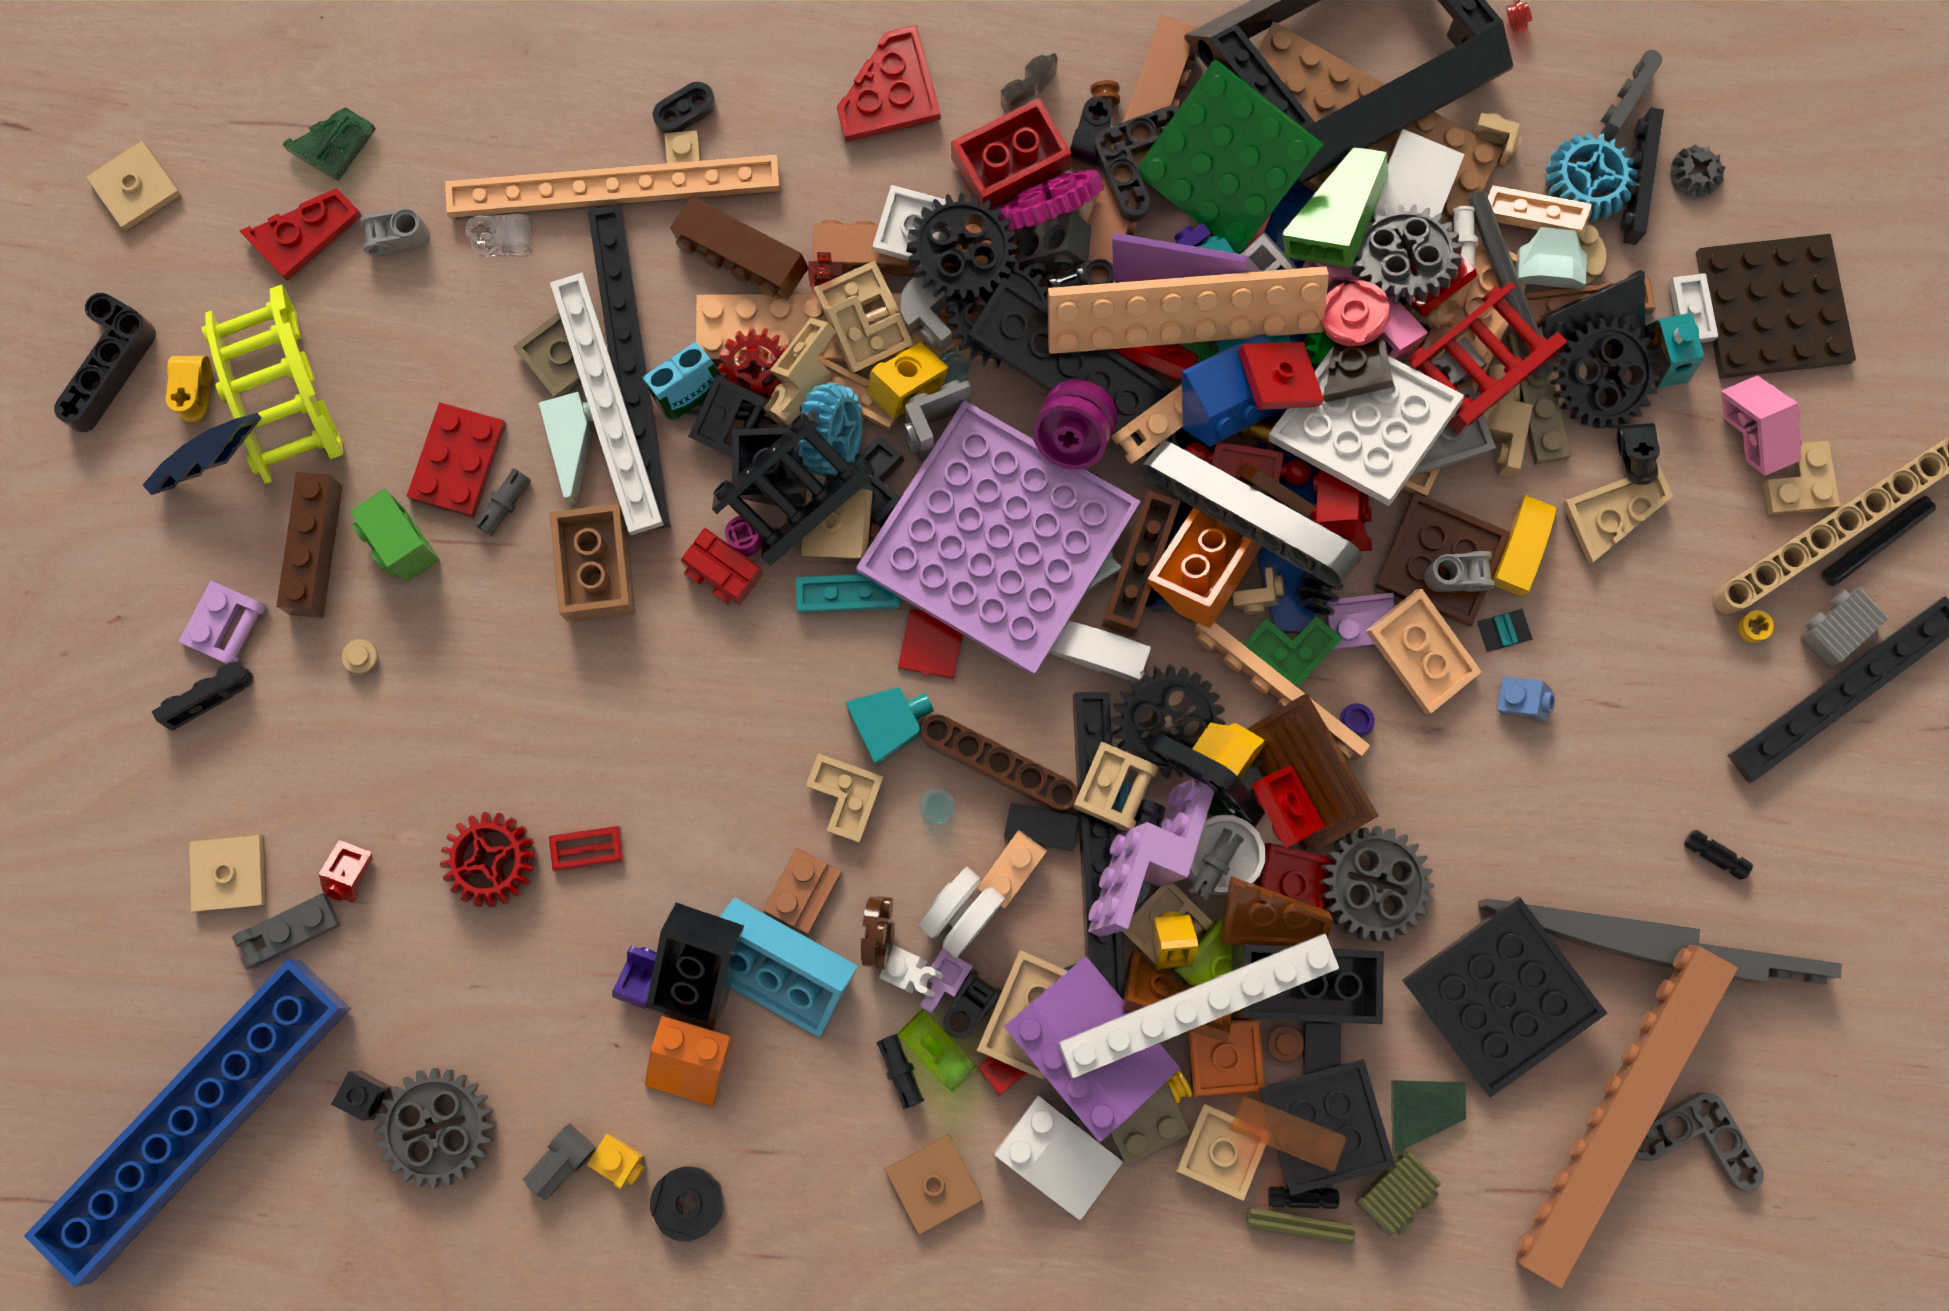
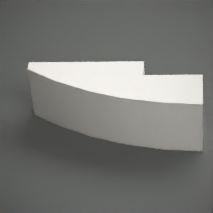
[1049,621,1151,682]

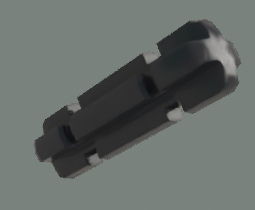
[1684,830,1753,879]
[1268,1186,1340,1209]

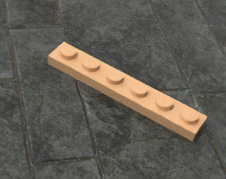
[1193,622,1370,761]

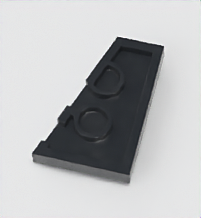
[1541,270,1646,350]

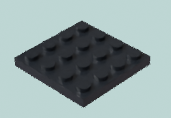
[1402,896,1608,1098]

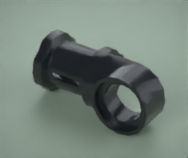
[1046,258,1114,288]

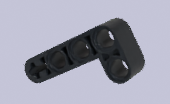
[54,293,156,432]

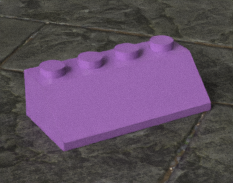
[1112,233,1260,283]

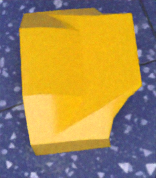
[1192,722,1265,780]

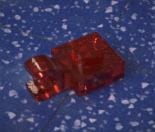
[808,252,844,286]

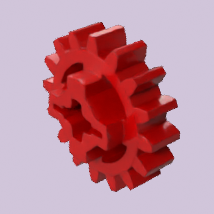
[718,327,788,398]

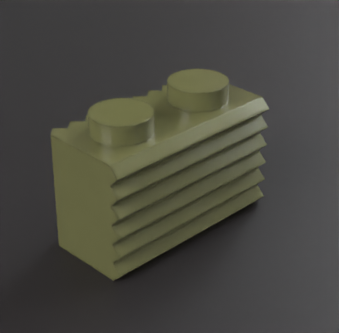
[1354,1150,1441,1236]

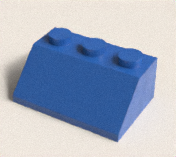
[1182,334,1285,447]

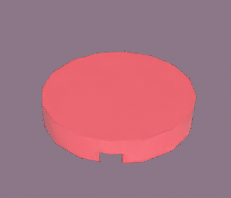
[1321,280,1390,346]

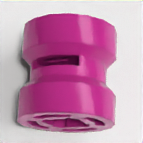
[725,516,762,557]

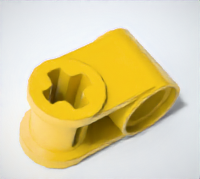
[165,356,213,423]

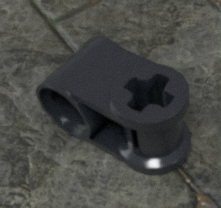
[1070,97,1113,167]
[1617,423,1660,485]
[943,969,1003,1039]

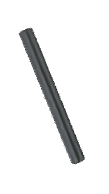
[1468,191,1553,379]

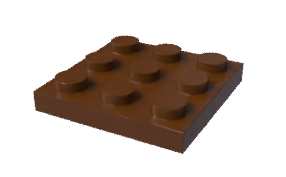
[1374,492,1510,627]

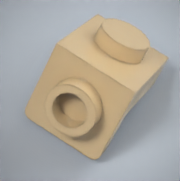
[1472,112,1522,166]
[1233,567,1284,615]

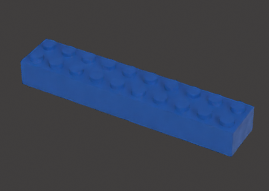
[24,959,351,1287]

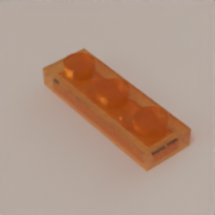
[1230,1095,1347,1172]

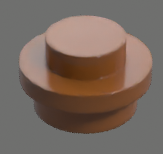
[1267,1026,1304,1062]

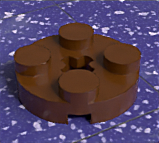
[861,896,895,969]

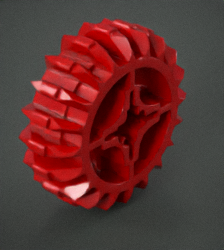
[440,812,538,908]

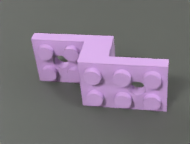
[1088,778,1214,937]

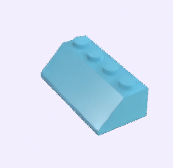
[720,897,858,1038]

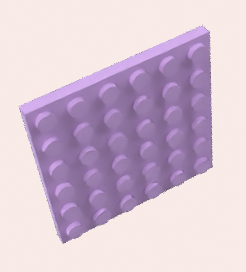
[856,400,1141,677]

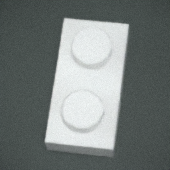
[1669,273,1718,343]

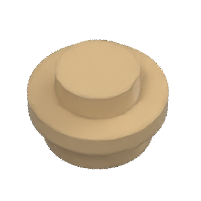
[341,639,378,674]

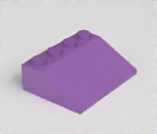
[1003,956,1180,1142]

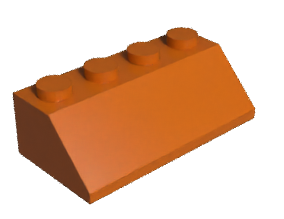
[1148,508,1262,629]

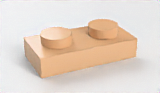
[978,830,1047,909]

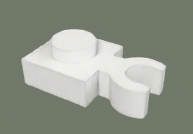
[879,946,943,997]

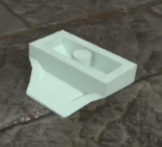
[1516,227,1587,290]

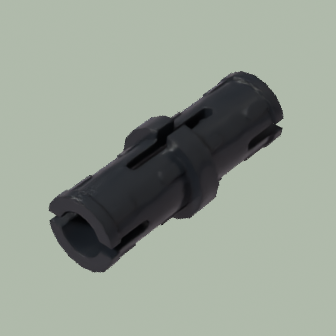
[876,1034,925,1110]

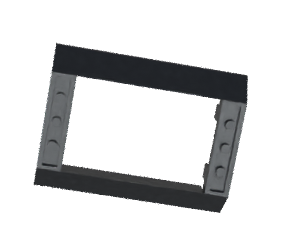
[1184,0,1513,185]

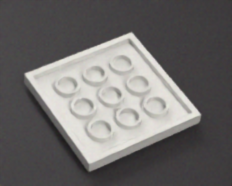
[1269,347,1464,506]

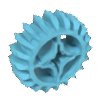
[1544,132,1637,223]
[797,383,864,477]

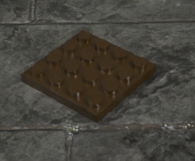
[1696,234,1856,379]

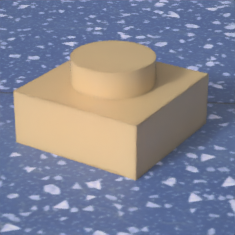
[664,130,701,163]

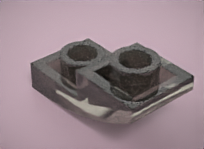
[1000,53,1058,114]

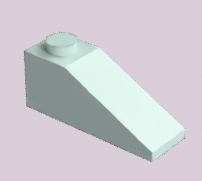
[539,392,593,507]

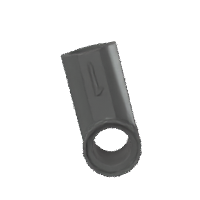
[522,1123,596,1200]

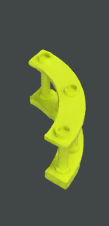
[201,284,343,484]

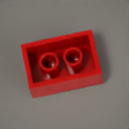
[951,98,1071,210]

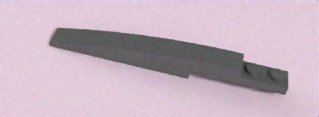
[1478,899,1842,985]

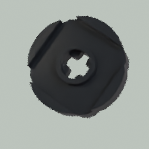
[650,1166,724,1242]

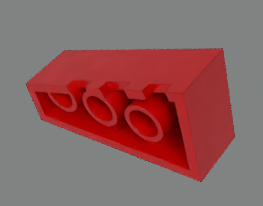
[1311,469,1372,552]

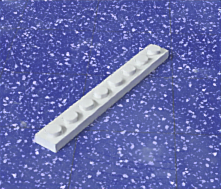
[550,273,664,536]
[1057,934,1339,1078]

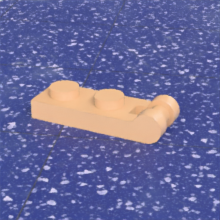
[1111,384,1183,465]

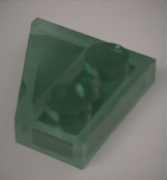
[282,107,376,182]
[1391,1080,1466,1151]

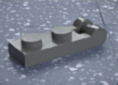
[1599,50,1662,142]
[232,893,341,969]

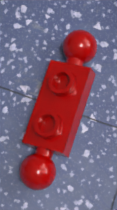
[1184,442,1312,486]

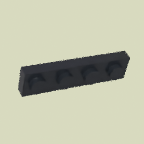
[1620,107,1664,245]

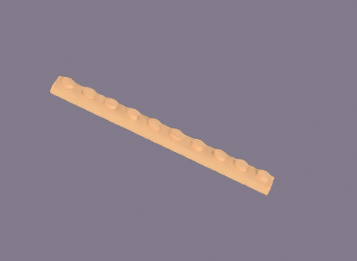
[445,155,780,218]

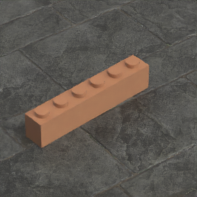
[812,220,1015,276]

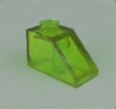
[897,1009,978,1093]

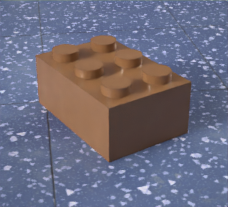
[550,504,635,622]

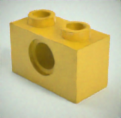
[866,342,949,419]

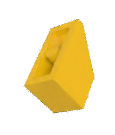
[1152,911,1198,969]

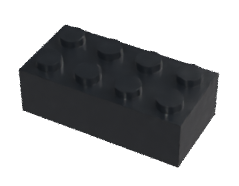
[1231,944,1384,1024]

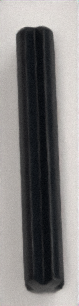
[1822,496,1936,586]

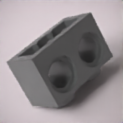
[1015,212,1092,277]

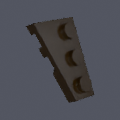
[1323,333,1394,402]

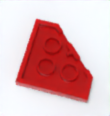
[837,25,941,142]

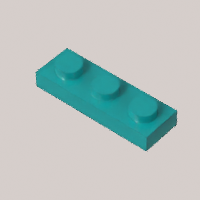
[796,574,900,613]

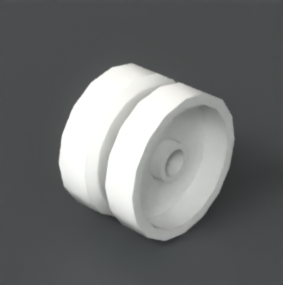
[1188,815,1265,896]
[918,867,1006,959]

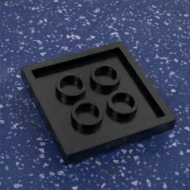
[1258,1059,1396,1196]

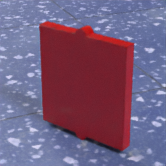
[898,609,963,679]

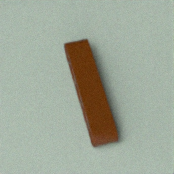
[922,714,1078,813]

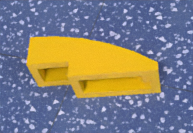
[1492,494,1557,597]

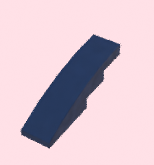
[142,413,262,495]

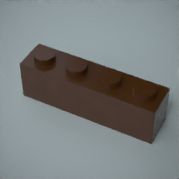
[670,196,809,300]
[276,472,342,618]
[1102,490,1181,637]

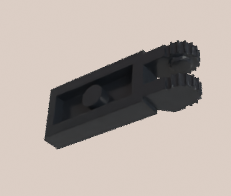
[151,661,254,731]

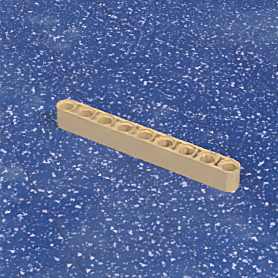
[1712,436,1949,615]

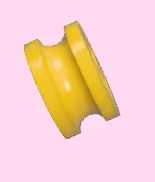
[1737,610,1774,643]
[1166,1069,1193,1104]

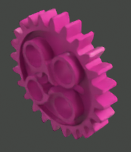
[998,169,1104,230]

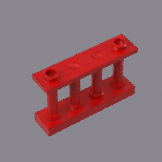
[1407,281,1567,435]

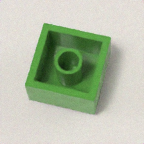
[350,488,440,583]

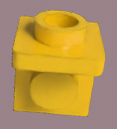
[587,1133,644,1189]

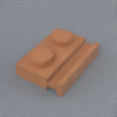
[763,847,842,934]

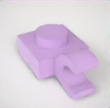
[920,948,973,1015]

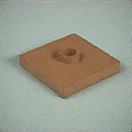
[885,1134,983,1235]

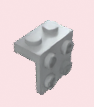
[904,380,971,462]

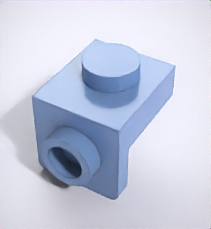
[1497,677,1555,722]

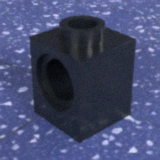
[331,1071,392,1121]

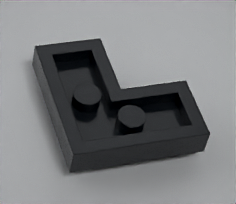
[831,435,905,528]

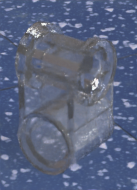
[465,214,532,257]

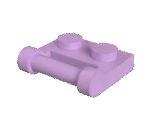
[178,580,267,664]

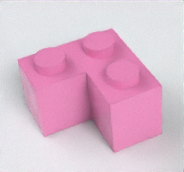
[1721,376,1802,476]

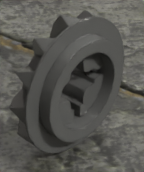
[1671,144,1726,197]

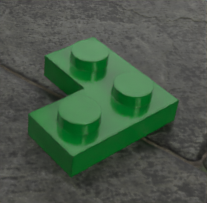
[1243,616,1342,688]

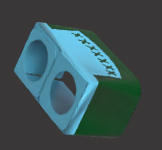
[642,341,722,420]

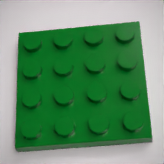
[1137,60,1324,254]

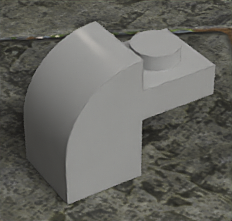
[900,276,952,352]

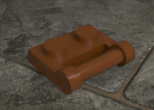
[1235,463,1316,518]

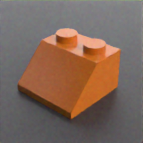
[645,1016,735,1106]

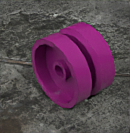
[1033,379,1117,470]

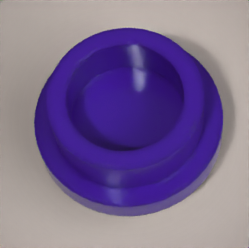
[1339,703,1375,738]

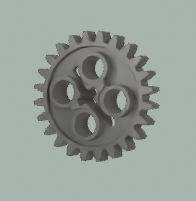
[1352,204,1462,305]
[1319,826,1434,941]
[374,1068,495,1189]

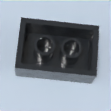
[646,902,745,1030]

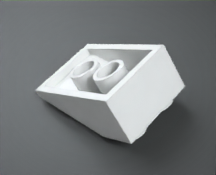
[994,1095,1123,1220]

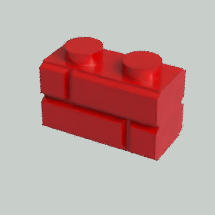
[680,528,763,605]

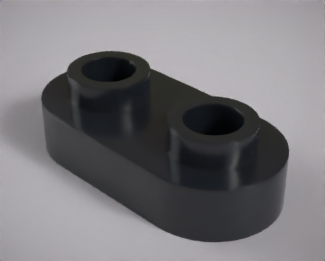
[653,82,715,133]

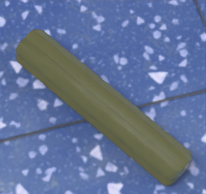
[1247,1207,1355,1244]

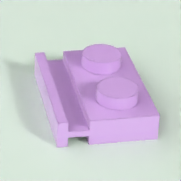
[1326,593,1395,651]

